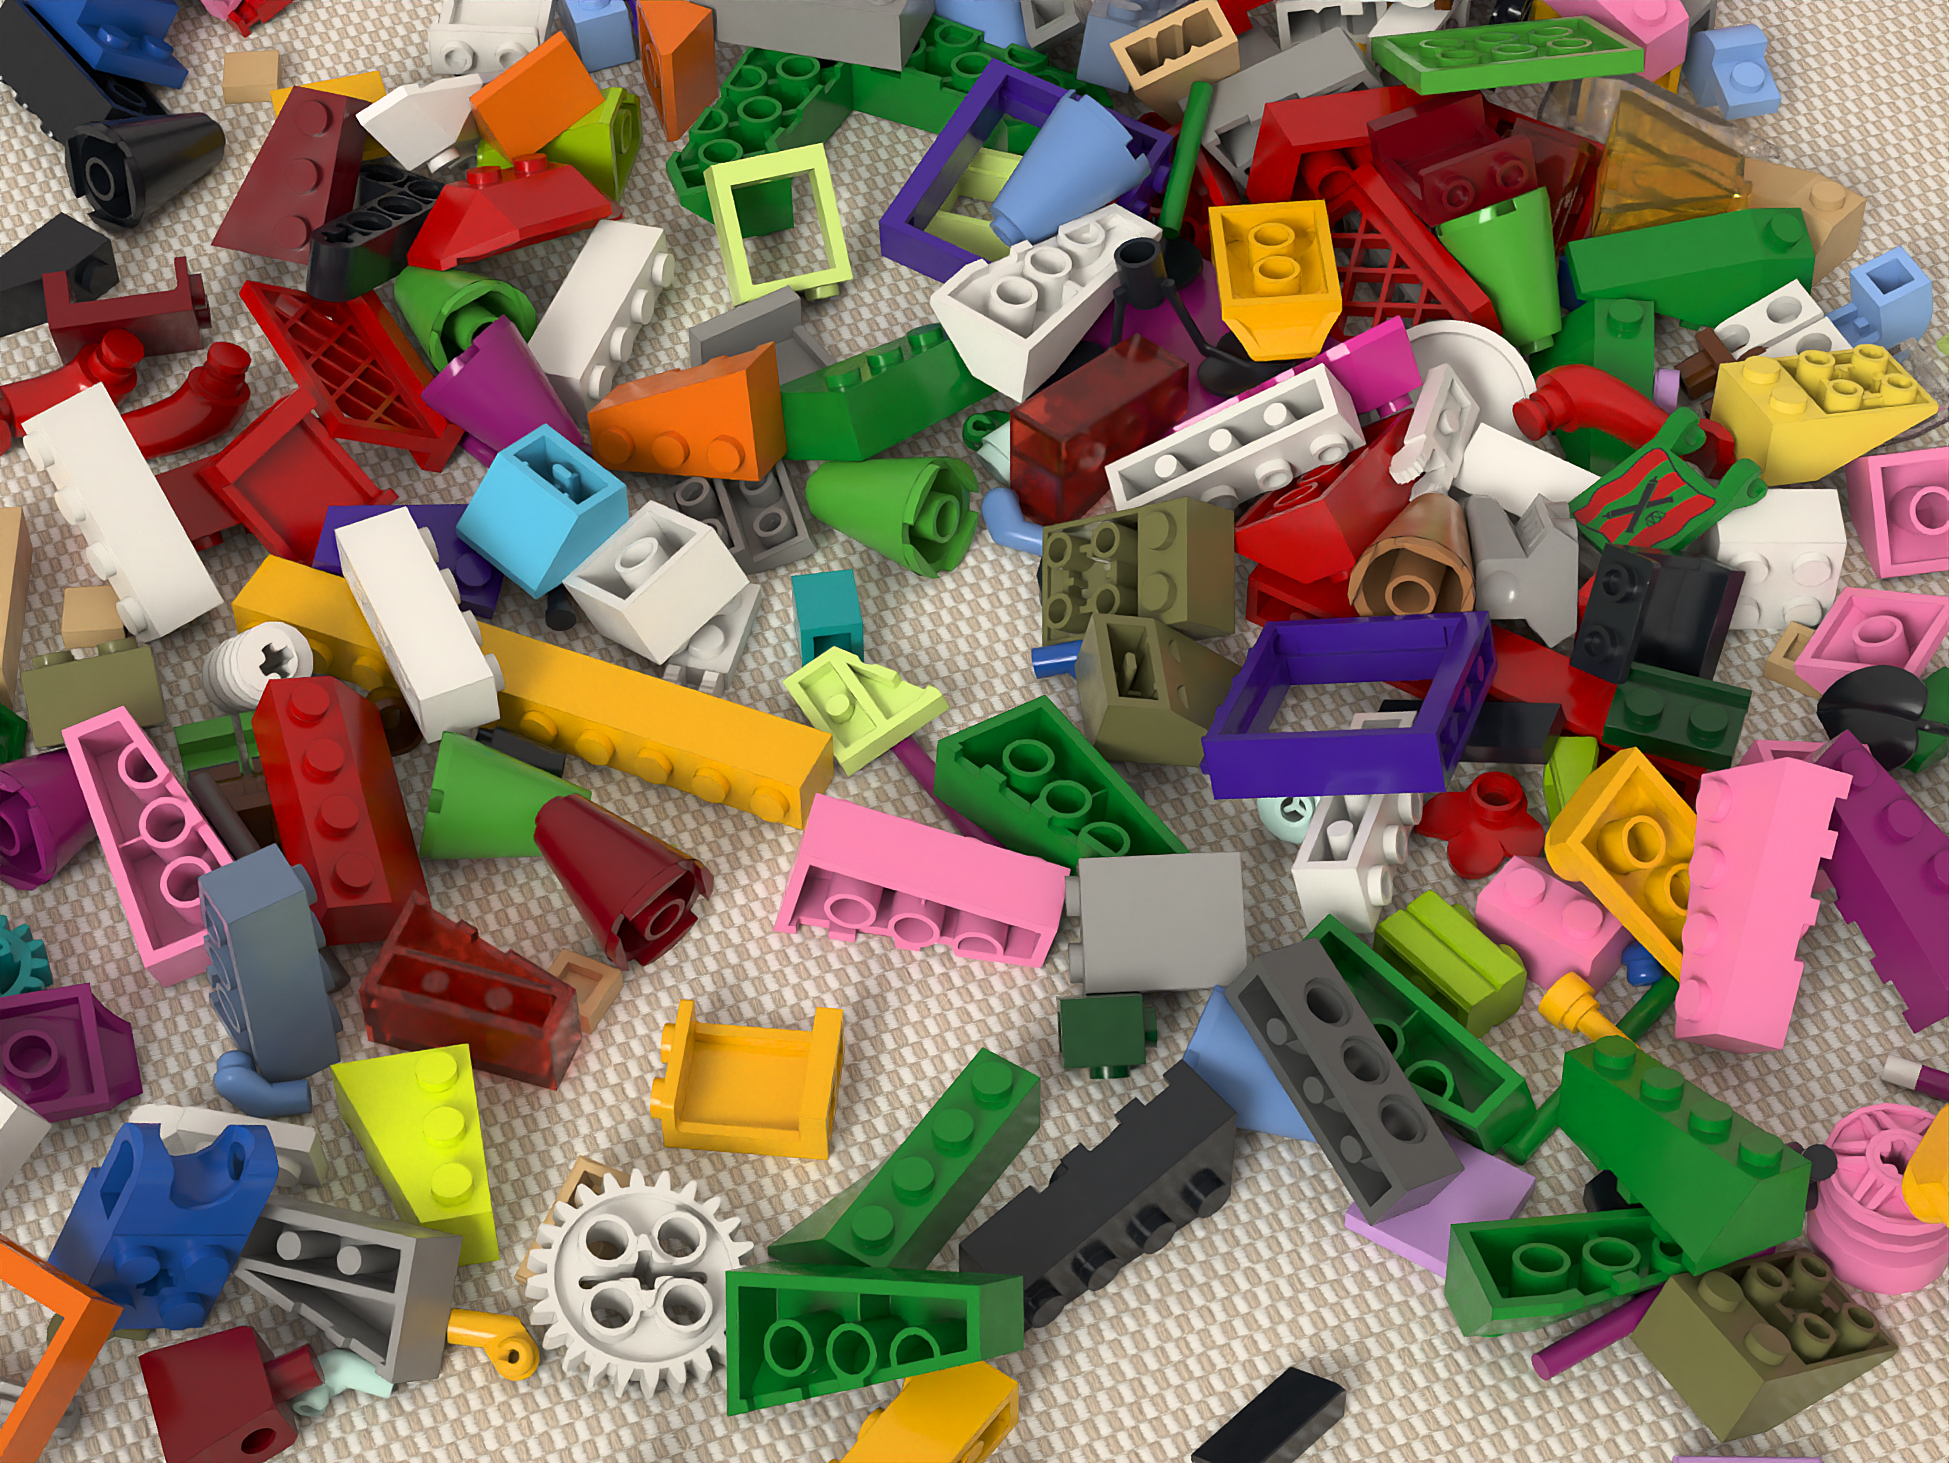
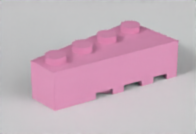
[61,706,236,988]
[1674,757,1853,1054]
[773,793,1071,968]

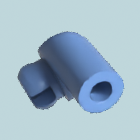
[981,487,1046,557]
[213,1050,312,1118]

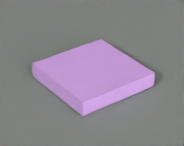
[1344,1130,1537,1279]

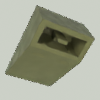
[1042,497,1235,646]
[1074,613,1270,768]
[19,637,168,752]
[1629,1247,1899,1443]

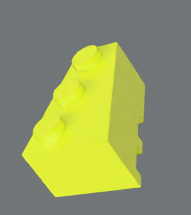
[330,1043,500,1267]

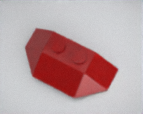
[407,153,625,271]

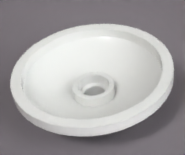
[1358,320,1537,496]

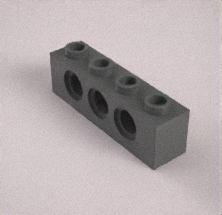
[1223,937,1465,1227]

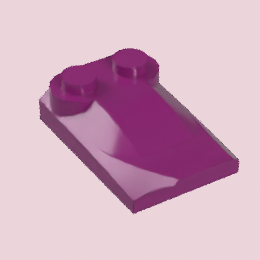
[0,982,143,1123]

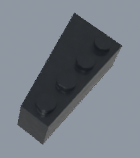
[959,1059,1237,1333]

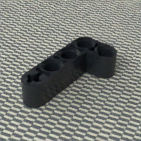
[306,163,446,302]

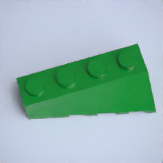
[1302,913,1537,1156]
[1557,1035,1812,1277]
[767,1047,1041,1270]
[725,1261,1024,1417]

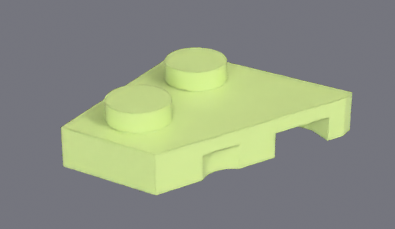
[782,646,950,777]

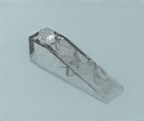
[1536,73,1782,160]

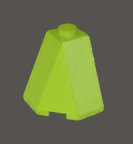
[477,87,643,204]

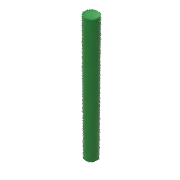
[1503,976,1679,1165]

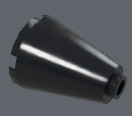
[65,112,226,233]

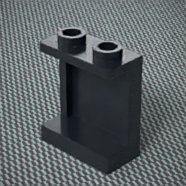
[1569,543,1746,684]

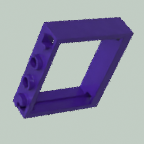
[879,58,1173,284]
[1199,611,1498,800]

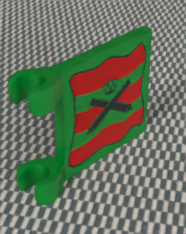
[1568,407,1768,555]

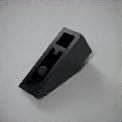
[0,212,120,338]

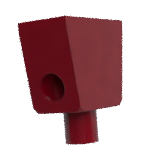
[138,1325,325,1463]

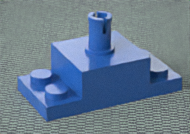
[26,0,189,90]

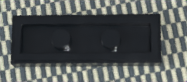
[1378,699,1566,765]

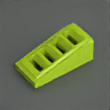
[1542,736,1599,826]

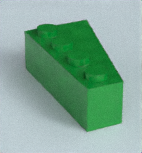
[780,322,998,461]
[933,695,1191,876]

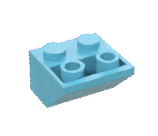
[456,423,629,600]

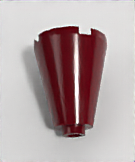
[533,794,714,971]

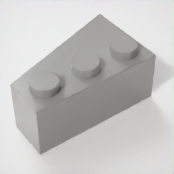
[1177,25,1385,189]
[231,1195,463,1384]

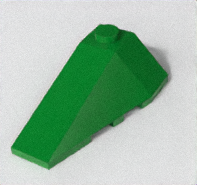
[1564,208,1815,331]
[1444,1208,1689,1337]

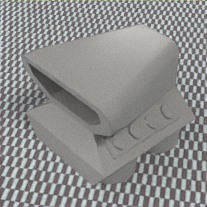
[1464,493,1579,648]

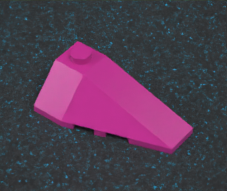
[1168,315,1423,435]

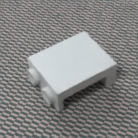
[427,0,558,75]

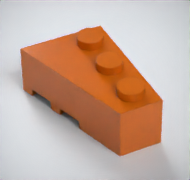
[587,341,787,482]

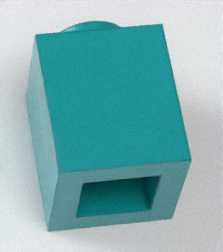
[791,569,864,667]

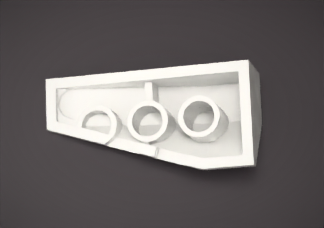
[930,203,1163,403]

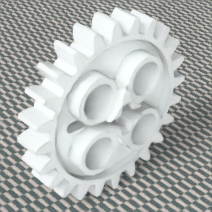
[525,1168,754,1400]

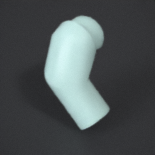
[289,1348,394,1417]

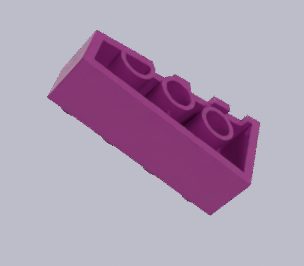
[1803,729,1949,1034]

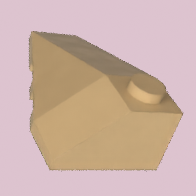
[1640,142,1867,288]

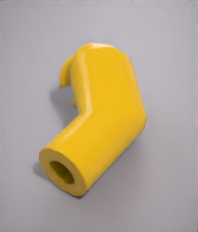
[447,1308,540,1381]

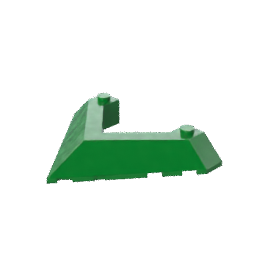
[666,14,1114,239]

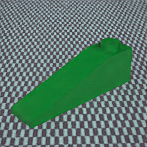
[1529,297,1655,477]

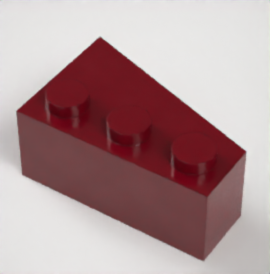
[211,85,372,265]

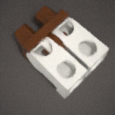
[1674,279,1853,419]

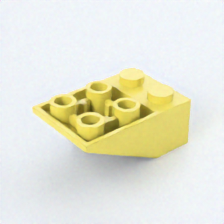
[1710,344,1939,487]

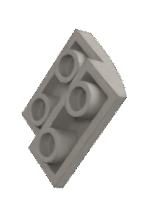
[663,458,818,575]

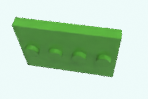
[1371,15,1644,95]

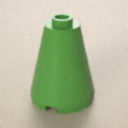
[1434,186,1562,356]
[393,266,537,374]
[805,456,979,579]
[418,731,592,860]

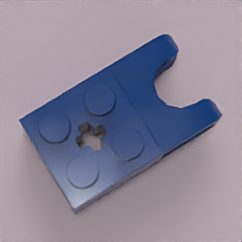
[47,1122,279,1331]

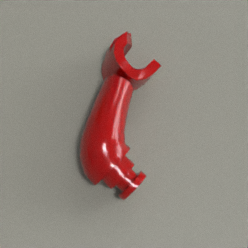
[0,328,145,456]
[121,341,252,461]
[1512,363,1736,481]

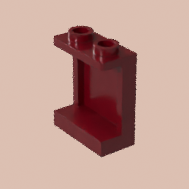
[1366,90,1538,227]
[42,256,212,365]

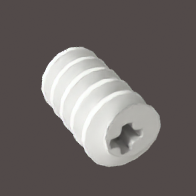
[202,622,313,716]

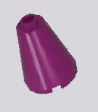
[420,314,585,452]
[0,747,97,891]

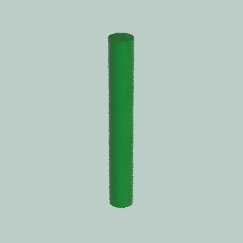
[1158,81,1214,239]

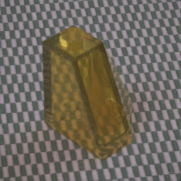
[1590,89,1752,238]

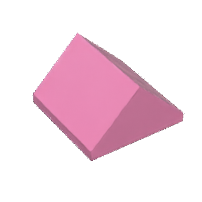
[1794,587,1949,695]

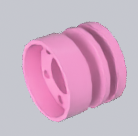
[1806,1103,1949,1295]

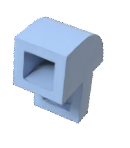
[1682,24,1782,121]
[1824,245,1933,361]

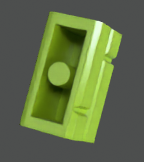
[1373,889,1527,1039]

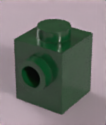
[1056,992,1157,1079]

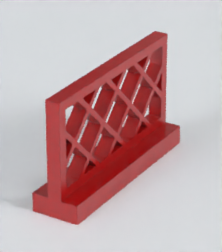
[1326,161,1504,343]
[239,280,465,473]

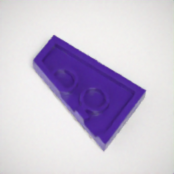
[312,504,504,620]

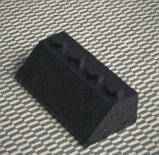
[0,0,172,147]

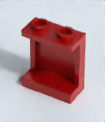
[198,385,399,568]

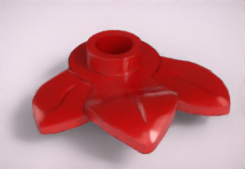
[1414,771,1545,880]

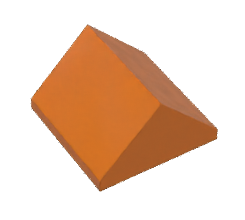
[636,0,718,142]
[469,30,605,165]

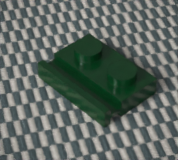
[1602,661,1752,771]

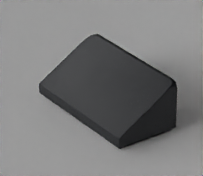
[1191,1366,1347,1463]

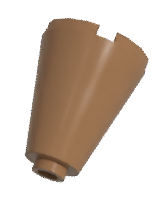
[1347,493,1476,617]

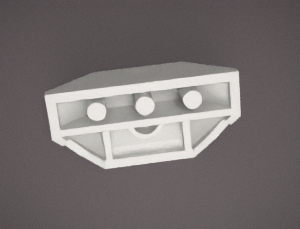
[356,70,506,174]

